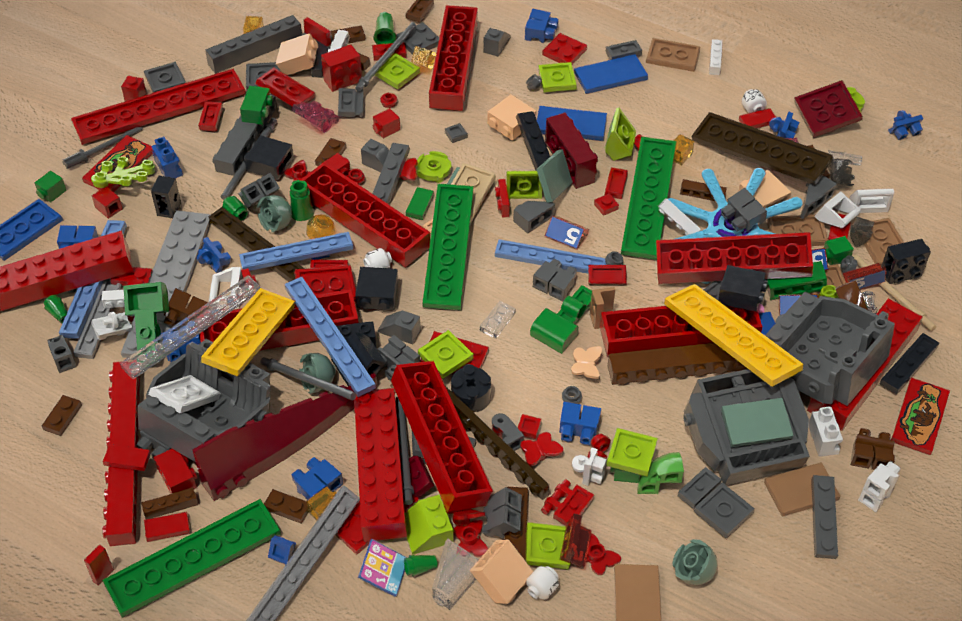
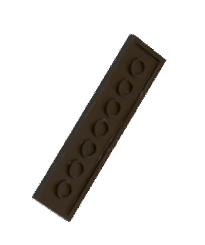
[691,112,833,185]

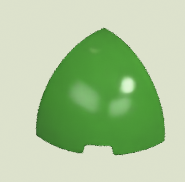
[637,452,684,494]

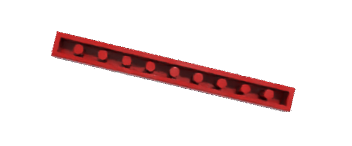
[102,360,141,546]

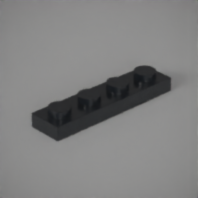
[516,111,550,171]
[880,333,939,395]

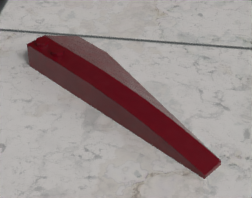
[192,373,378,501]

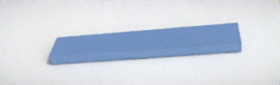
[239,232,353,271]
[495,239,606,274]

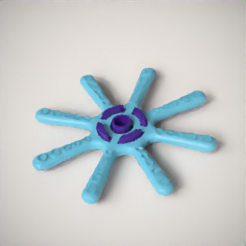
[668,168,803,284]

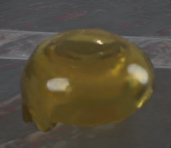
[306,215,335,239]

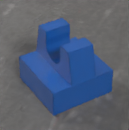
[268,535,296,564]

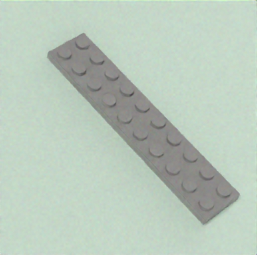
[121,210,211,361]

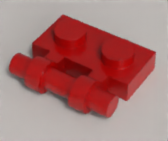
[541,479,594,527]

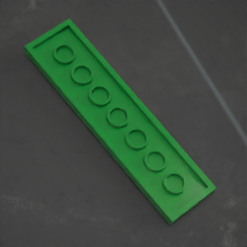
[621,136,676,260]
[422,184,474,310]
[102,499,281,618]

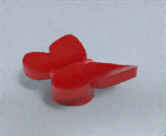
[400,158,418,181]
[284,160,311,181]
[520,432,564,466]
[444,506,485,525]
[454,519,488,558]
[584,534,621,575]

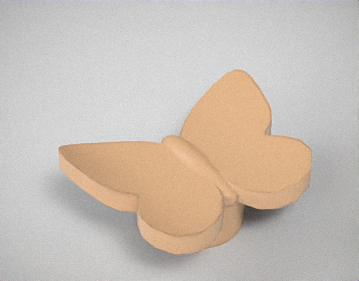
[571,346,602,379]

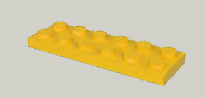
[201,288,295,377]

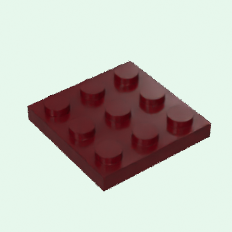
[794,80,863,138]

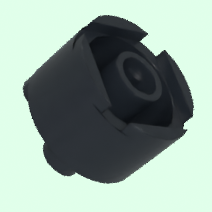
[451,364,491,412]

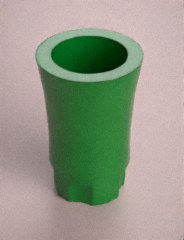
[373,12,396,45]
[289,180,315,221]

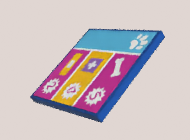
[358,539,407,597]

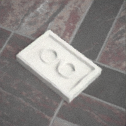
[149,375,221,413]

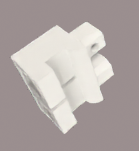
[808,407,843,457]
[858,462,900,512]

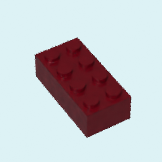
[545,113,598,189]

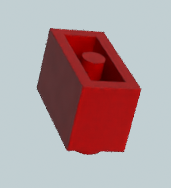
[154,449,198,494]

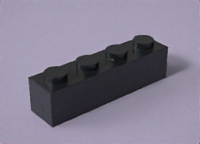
[311,42,331,78]

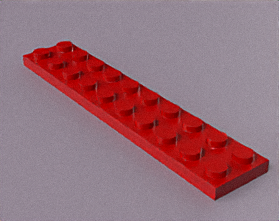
[71,68,246,145]

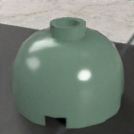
[257,195,292,232]
[299,353,336,393]
[672,539,718,585]

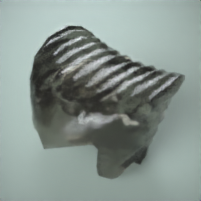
[828,158,855,190]

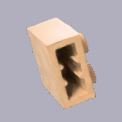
[276,33,318,75]
[487,95,536,141]
[739,170,791,208]
[470,540,533,604]

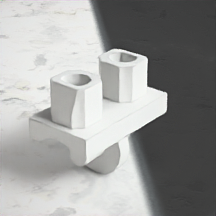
[91,312,132,340]
[572,448,607,486]

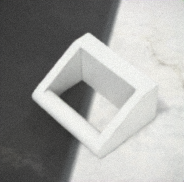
[849,189,894,213]
[814,192,861,228]
[208,267,243,308]

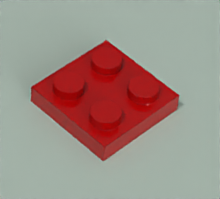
[542,33,587,65]

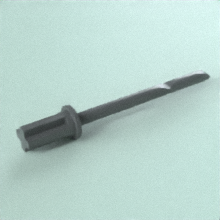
[62,127,143,169]

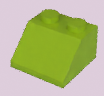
[605,108,636,161]
[506,171,542,199]
[405,494,453,555]

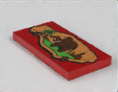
[82,135,153,192]
[891,377,950,455]

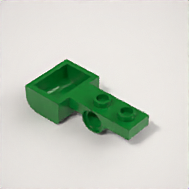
[123,282,169,364]
[530,285,592,354]

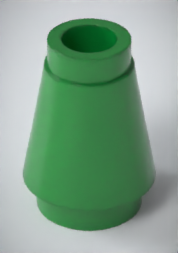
[44,295,67,323]
[404,555,437,577]

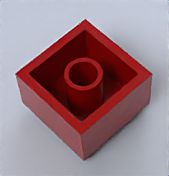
[321,44,362,92]

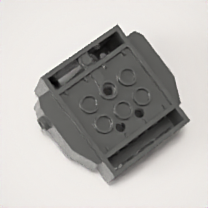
[765,292,895,406]
[138,339,271,461]
[683,369,810,486]

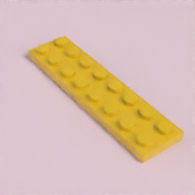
[664,284,803,387]

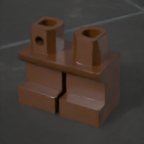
[164,288,209,328]
[850,428,895,470]

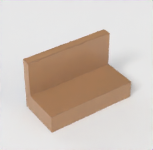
[589,287,615,329]

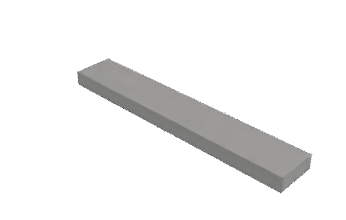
[73,278,123,359]

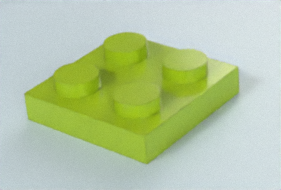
[374,53,420,90]
[538,62,577,92]
[418,330,473,379]
[606,428,658,477]
[525,522,570,569]

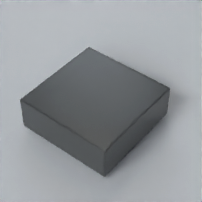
[445,123,468,143]

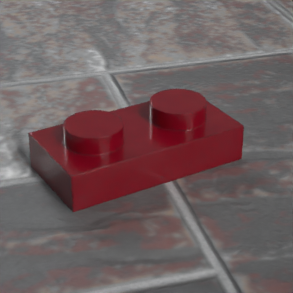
[409,456,434,498]

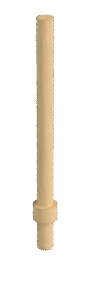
[853,254,936,331]

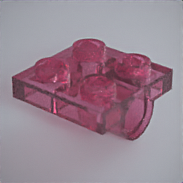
[291,101,340,133]

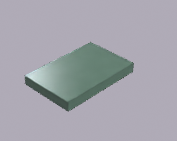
[537,149,573,203]
[721,398,794,447]

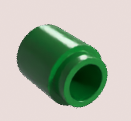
[222,196,249,221]

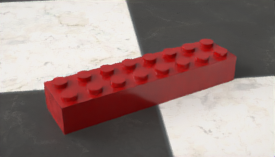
[429,5,478,111]
[300,162,430,268]
[0,230,134,311]
[656,232,813,284]
[197,289,359,351]
[807,298,923,431]
[600,300,763,357]
[391,361,493,512]
[354,388,407,542]

